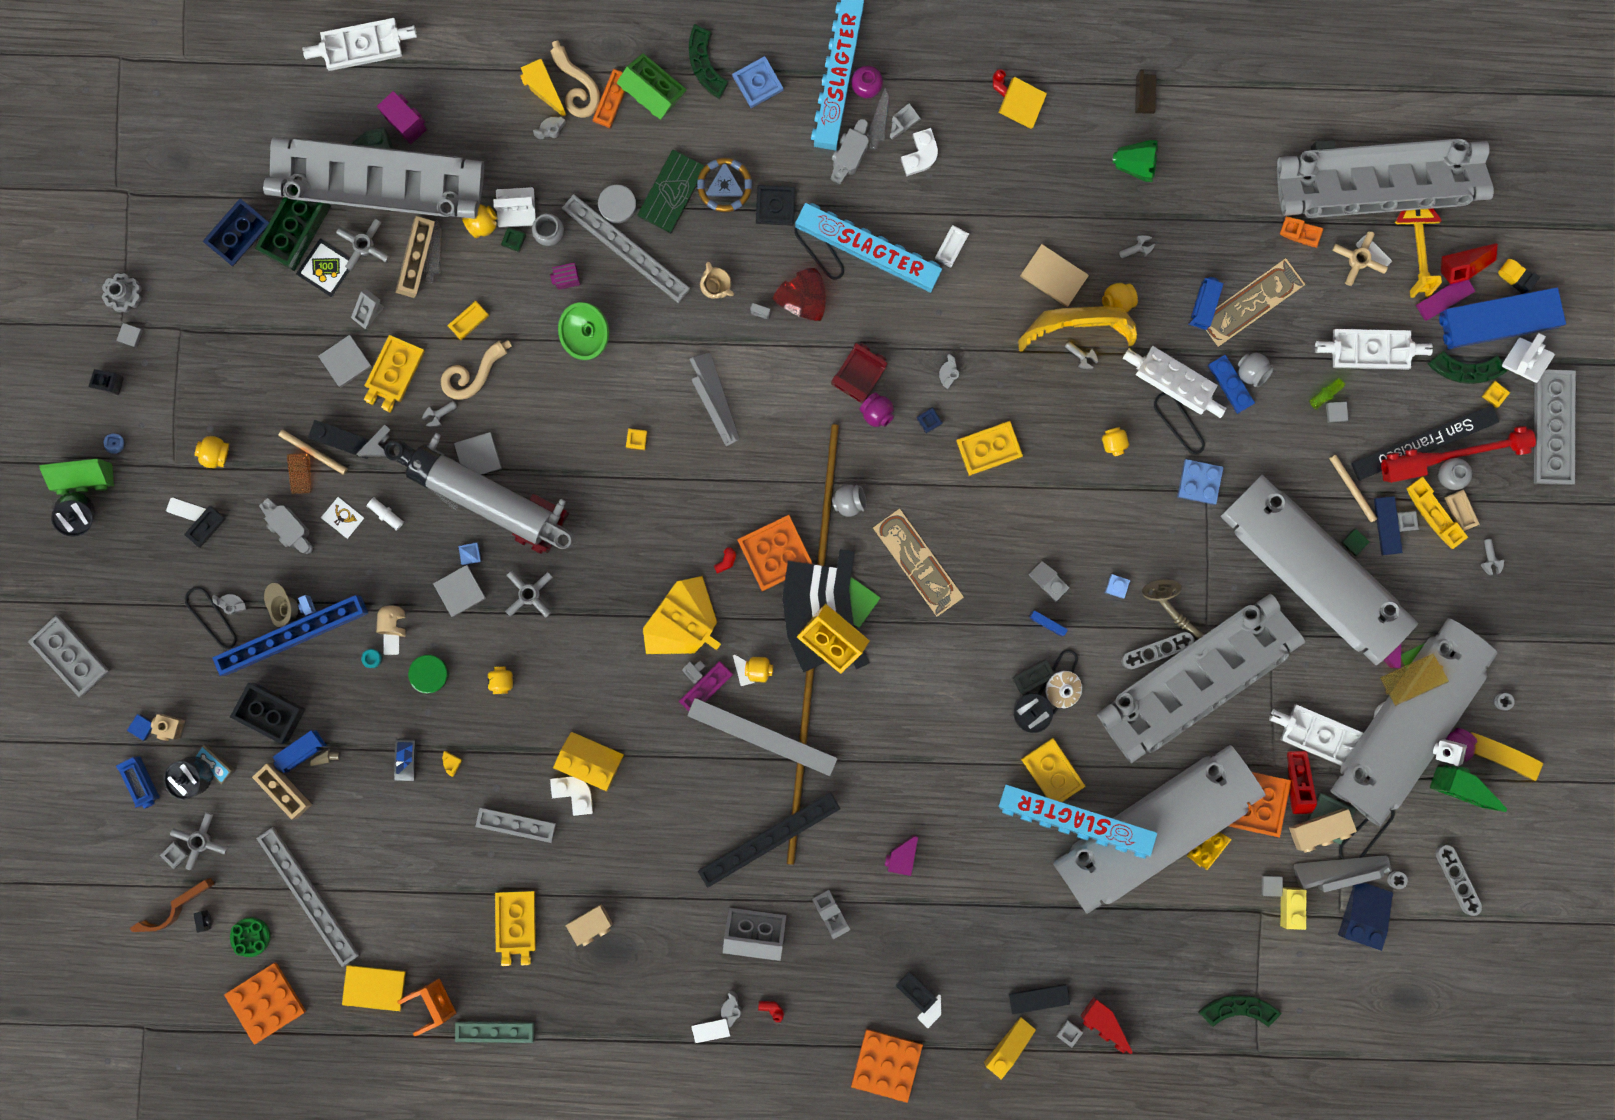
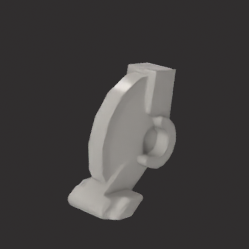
[533,117,566,140]
[939,354,959,389]
[212,594,247,615]
[721,991,742,1028]

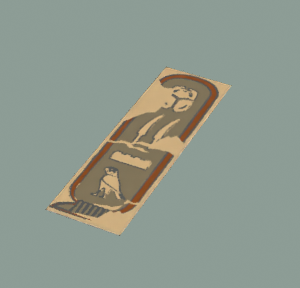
[873,509,964,616]

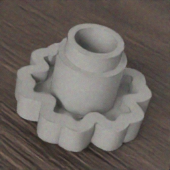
[102,273,142,313]

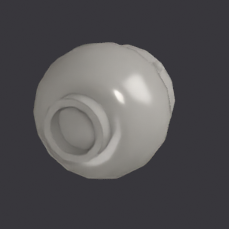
[532,213,564,246]
[1238,353,1274,387]
[1437,458,1473,490]
[832,485,867,517]

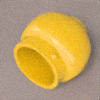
[462,204,498,239]
[1102,283,1138,313]
[195,436,229,468]

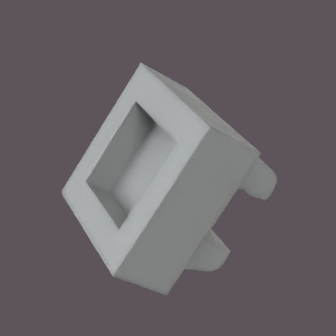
[682,661,705,684]

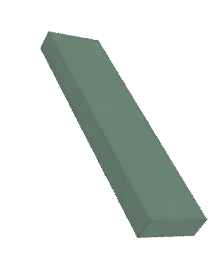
[455,1021,534,1043]

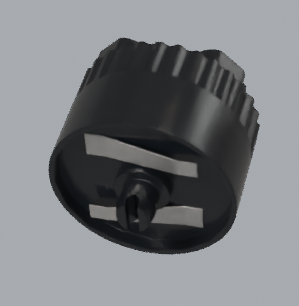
[51,492,95,537]
[1013,693,1053,733]
[164,756,213,800]

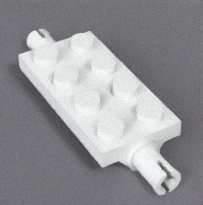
[302,18,417,71]
[1315,329,1433,370]
[1122,346,1227,418]
[1269,704,1363,766]

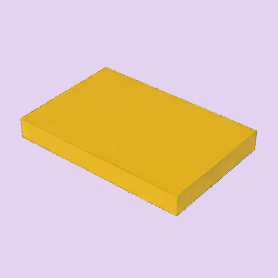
[956,421,1023,476]
[1021,738,1086,802]
[342,965,406,1011]

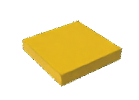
[998,77,1047,129]

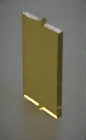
[1380,654,1449,706]

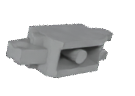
[831,119,869,184]
[259,498,313,554]

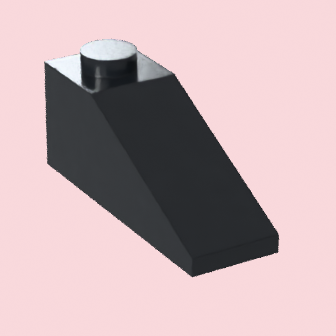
[308,420,369,459]

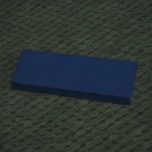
[1374,496,1403,556]

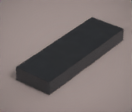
[1008,984,1070,1014]

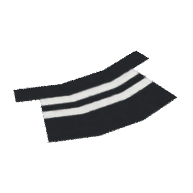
[782,549,870,673]

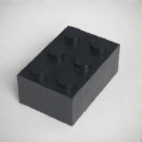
[230,683,306,744]

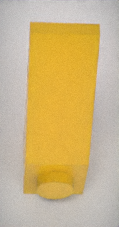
[520,59,566,116]
[984,1017,1036,1080]

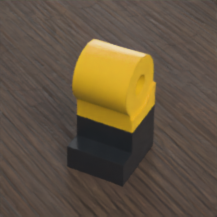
[1498,259,1540,294]

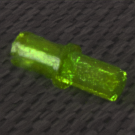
[1309,378,1345,410]

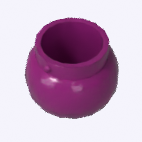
[851,66,883,99]
[859,392,894,427]
[1445,728,1477,763]

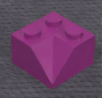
[377,91,427,145]

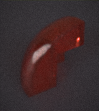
[772,268,826,321]

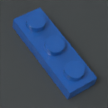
[1208,355,1255,414]

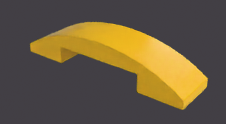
[1406,476,1468,549]
[1471,732,1543,781]

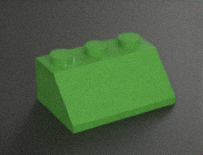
[617,53,687,120]
[39,459,114,495]

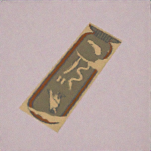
[1206,258,1305,347]

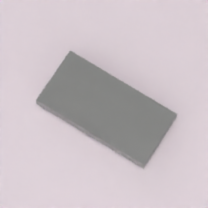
[28,615,110,697]

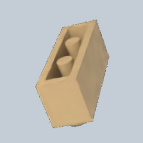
[252,763,312,820]
[1289,808,1357,853]

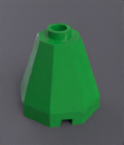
[1113,140,1158,182]

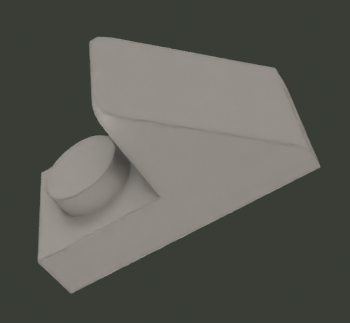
[351,289,384,329]
[357,425,390,457]
[1028,561,1069,602]

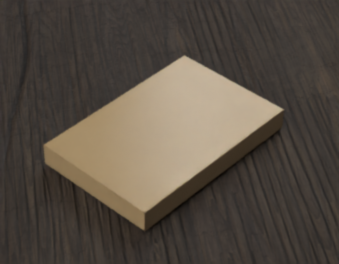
[1020,244,1089,307]

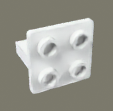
[493,187,536,227]
[1502,333,1555,383]

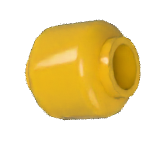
[1102,427,1129,456]
[745,657,773,682]
[488,667,513,694]

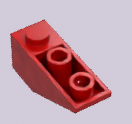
[1441,243,1498,284]
[1080,997,1132,1054]

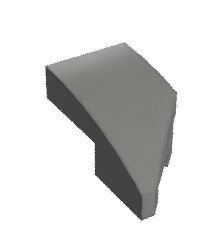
[890,103,921,139]

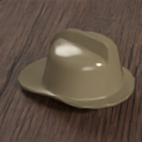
[264,583,298,627]

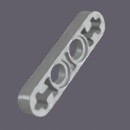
[1121,632,1194,669]
[1435,844,1482,916]

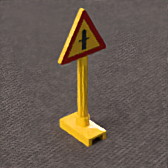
[1395,208,1442,298]

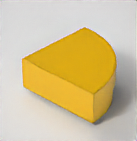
[442,751,463,777]

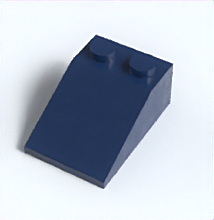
[1338,882,1393,951]

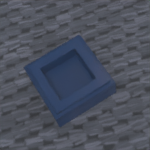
[916,407,943,434]

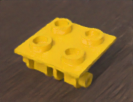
[1187,832,1232,870]

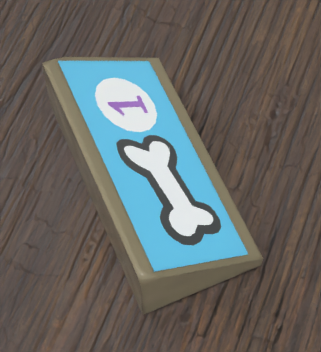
[195,744,235,785]

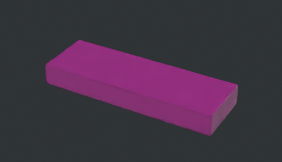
[1416,280,1475,321]
[679,661,733,711]

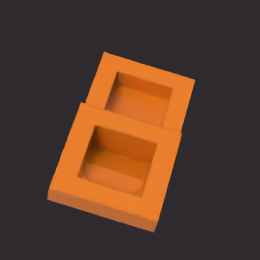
[1280,216,1323,248]

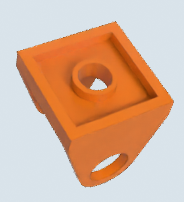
[397,978,457,1037]

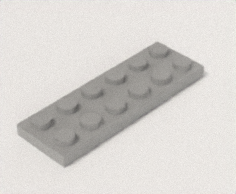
[1534,370,1576,485]

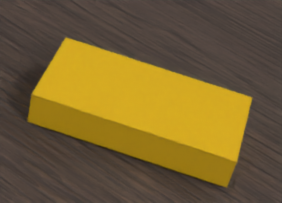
[447,301,489,340]

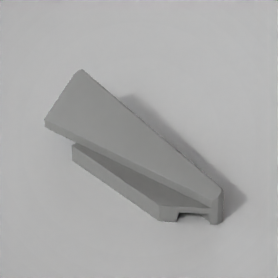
[689,353,739,447]
[1294,855,1392,892]

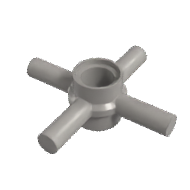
[336,219,390,271]
[505,571,553,618]
[170,812,228,870]

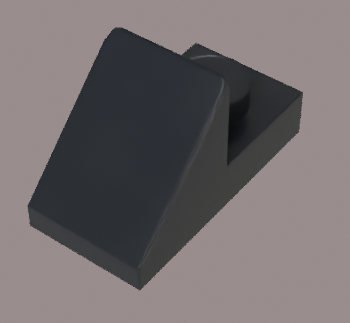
[89,369,124,395]

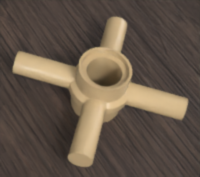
[1332,232,1388,286]

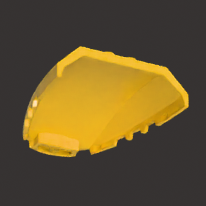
[1018,306,1137,351]

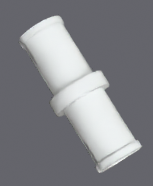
[366,497,404,531]

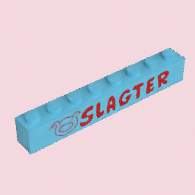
[811,0,864,150]
[795,203,942,293]
[999,785,1157,859]

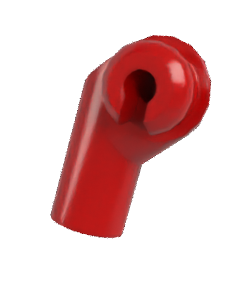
[993,69,1008,97]
[713,547,736,574]
[758,1001,784,1022]

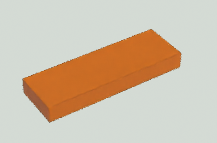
[593,68,625,129]

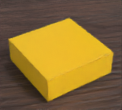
[1481,381,1510,408]
[626,428,648,450]

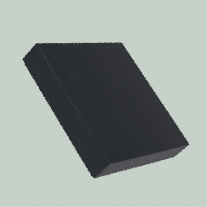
[756,185,795,226]

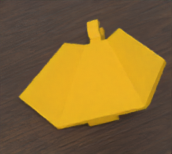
[643,576,721,654]

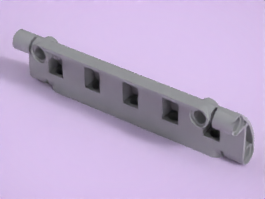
[263,137,484,219]
[1277,139,1494,218]
[1220,475,1419,665]
[1097,594,1305,764]
[1330,618,1498,826]
[1052,745,1266,914]

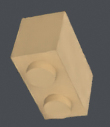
[566,904,613,946]

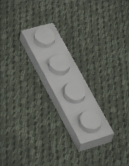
[475,807,556,843]

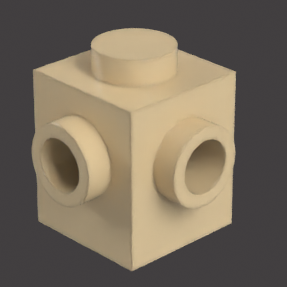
[151,714,185,741]

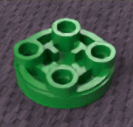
[408,655,449,693]
[230,917,271,957]

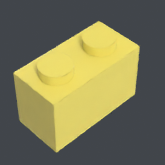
[1280,887,1306,930]

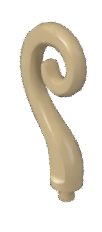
[550,40,600,118]
[441,340,512,400]

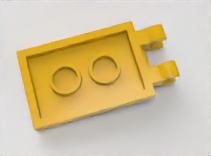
[364,335,425,413]
[495,891,536,966]

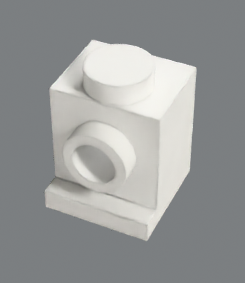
[1433,739,1467,766]

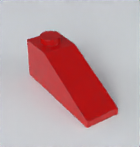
[1287,751,1317,814]

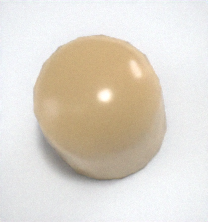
[376,605,406,637]

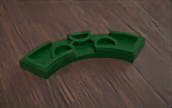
[689,24,728,99]
[1428,351,1508,384]
[1198,995,1282,1027]

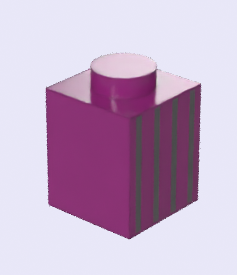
[550,263,581,290]

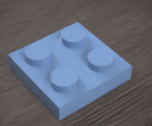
[732,56,783,108]
[1177,459,1223,505]

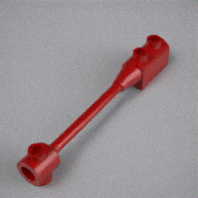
[1381,426,1536,483]

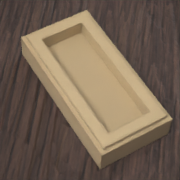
[1445,490,1480,531]

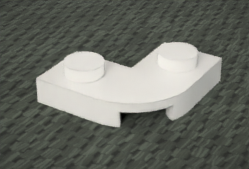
[901,128,938,177]
[550,777,593,816]

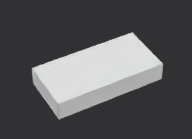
[935,225,969,268]

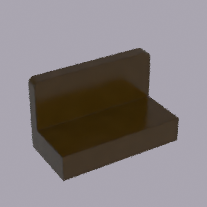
[1135,70,1156,114]

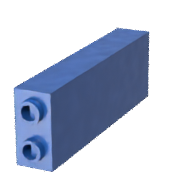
[1439,287,1566,350]

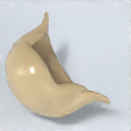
[700,262,734,299]

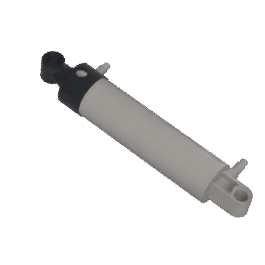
[384,433,576,549]

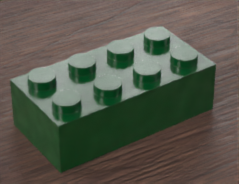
[255,185,331,272]

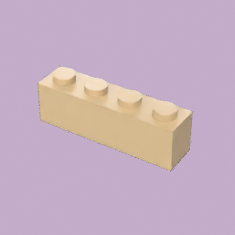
[395,216,435,298]

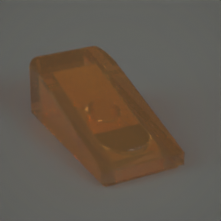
[287,453,311,494]

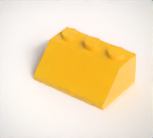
[797,604,870,674]
[553,732,624,791]

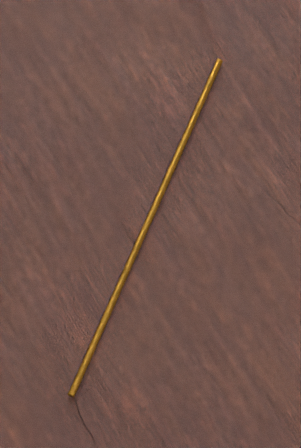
[787,424,839,865]

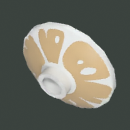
[1045,671,1082,708]

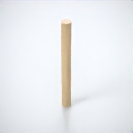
[279,429,348,475]
[1329,454,1377,522]

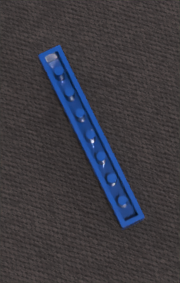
[212,595,369,676]

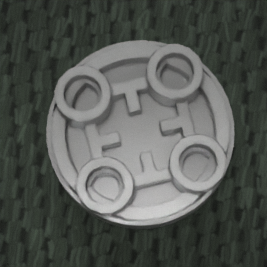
[598,184,636,224]

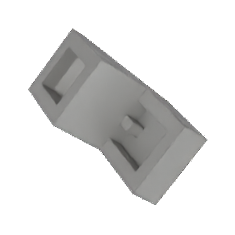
[812,890,850,939]

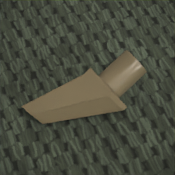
[310,748,340,766]

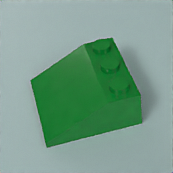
[1430,765,1507,812]

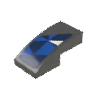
[394,739,416,781]

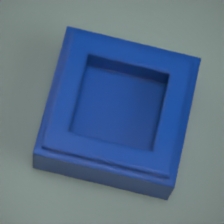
[127,714,152,741]

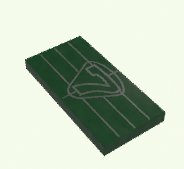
[637,149,705,234]

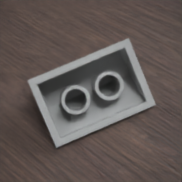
[723,908,786,961]

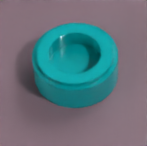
[361,649,382,668]

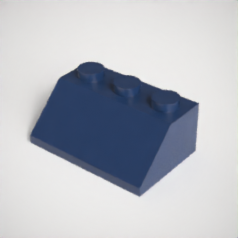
[203,198,269,267]

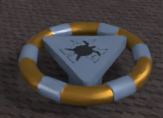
[697,158,752,212]

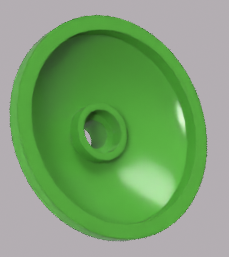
[558,302,609,360]

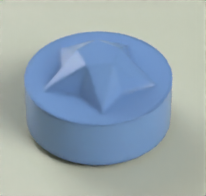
[103,434,124,454]

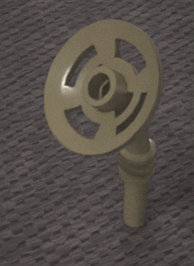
[1142,579,1204,639]

